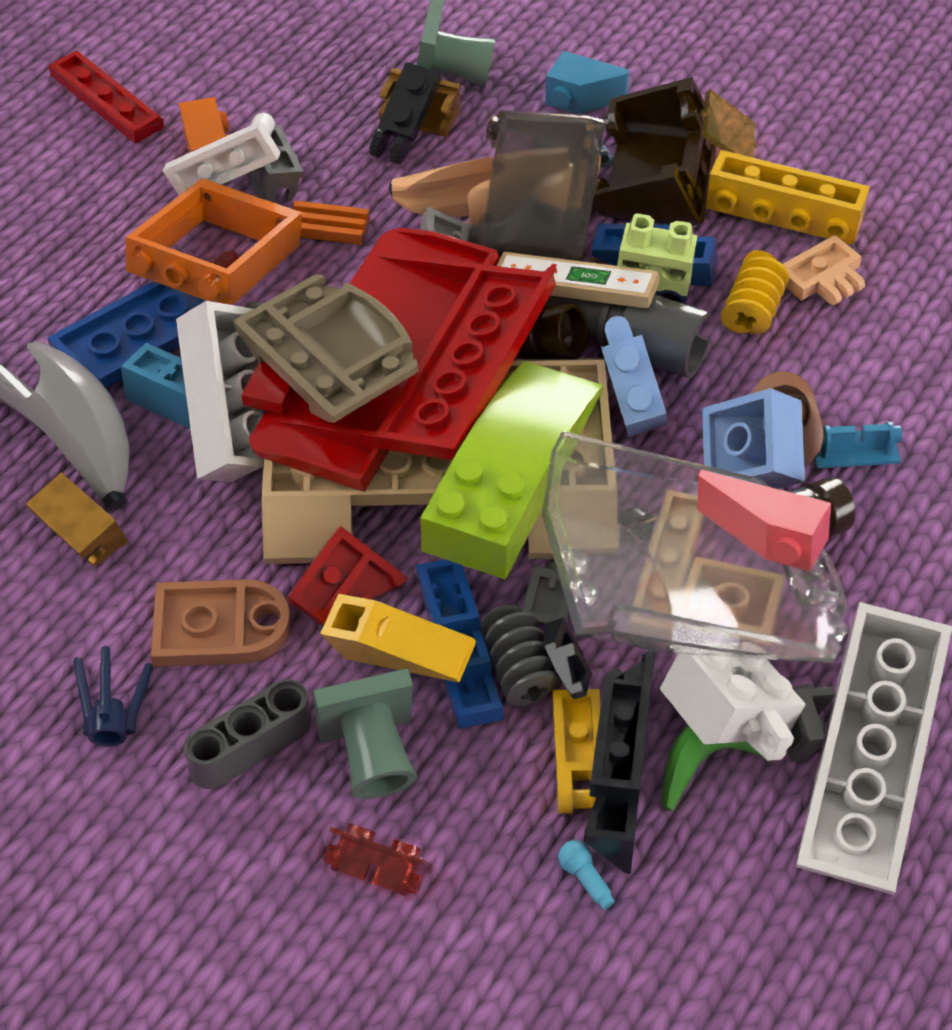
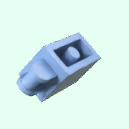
[601,316,668,437]

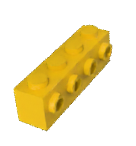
[706,150,870,245]

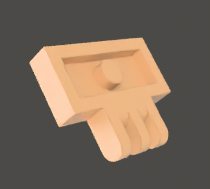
[783,235,865,305]

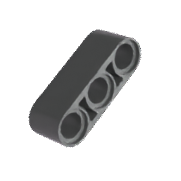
[184,680,311,789]

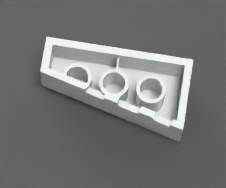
[176,301,263,482]

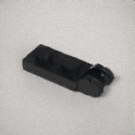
[369,62,442,164]

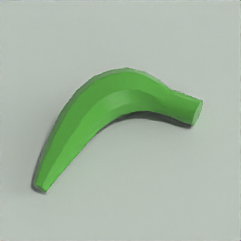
[662,725,762,811]

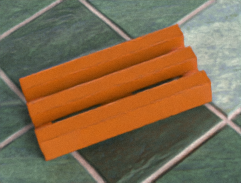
[293,201,370,245]

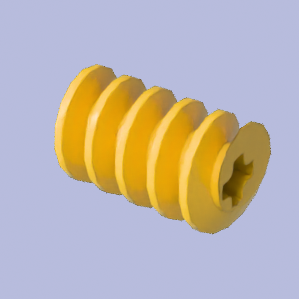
[721,250,790,334]

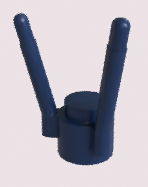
[73,645,153,746]

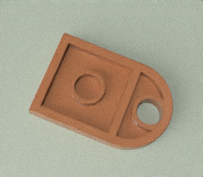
[151,579,291,667]

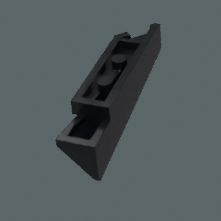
[584,651,655,874]

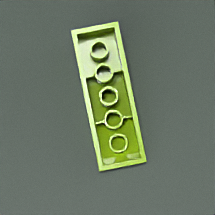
[420,361,603,580]

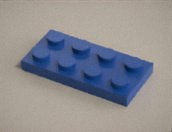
[47,281,206,388]

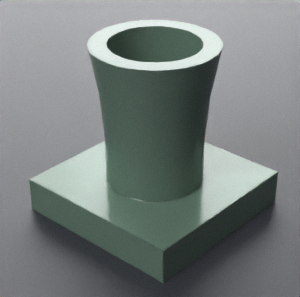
[416,0,496,88]
[313,668,417,799]

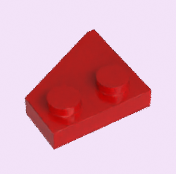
[285,526,408,626]

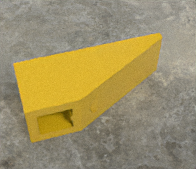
[320,594,477,683]

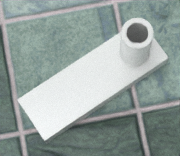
[162,113,281,195]

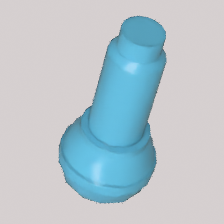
[558,840,615,910]

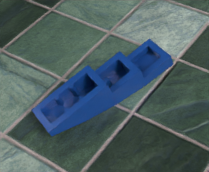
[416,559,503,729]

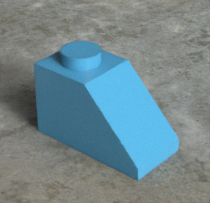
[545,51,630,114]

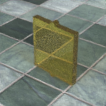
[701,89,757,158]

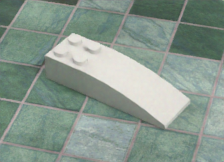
[796,602,952,895]

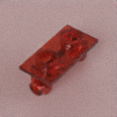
[324,823,431,897]

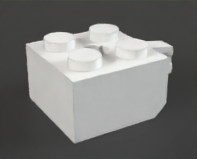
[660,642,806,761]

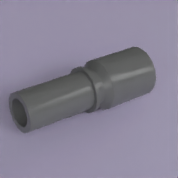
[545,295,711,378]

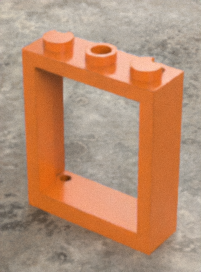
[125,178,302,305]

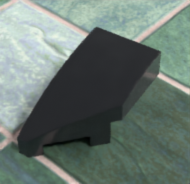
[544,617,592,700]

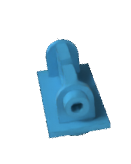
[814,422,902,468]

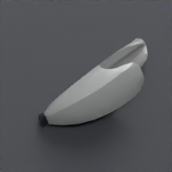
[0,342,129,511]

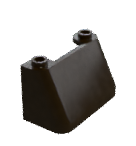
[587,77,717,226]

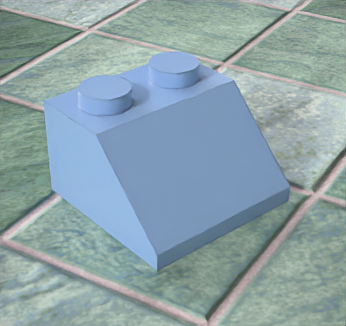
[702,388,805,489]

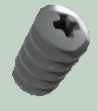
[480,604,561,707]

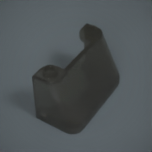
[467,110,604,261]

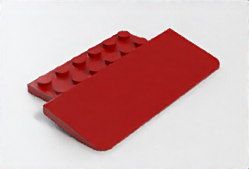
[249,228,556,492]

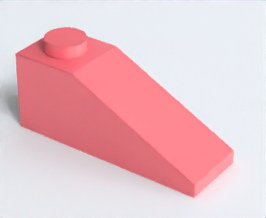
[697,470,831,571]

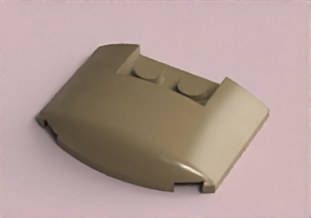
[233,274,418,423]

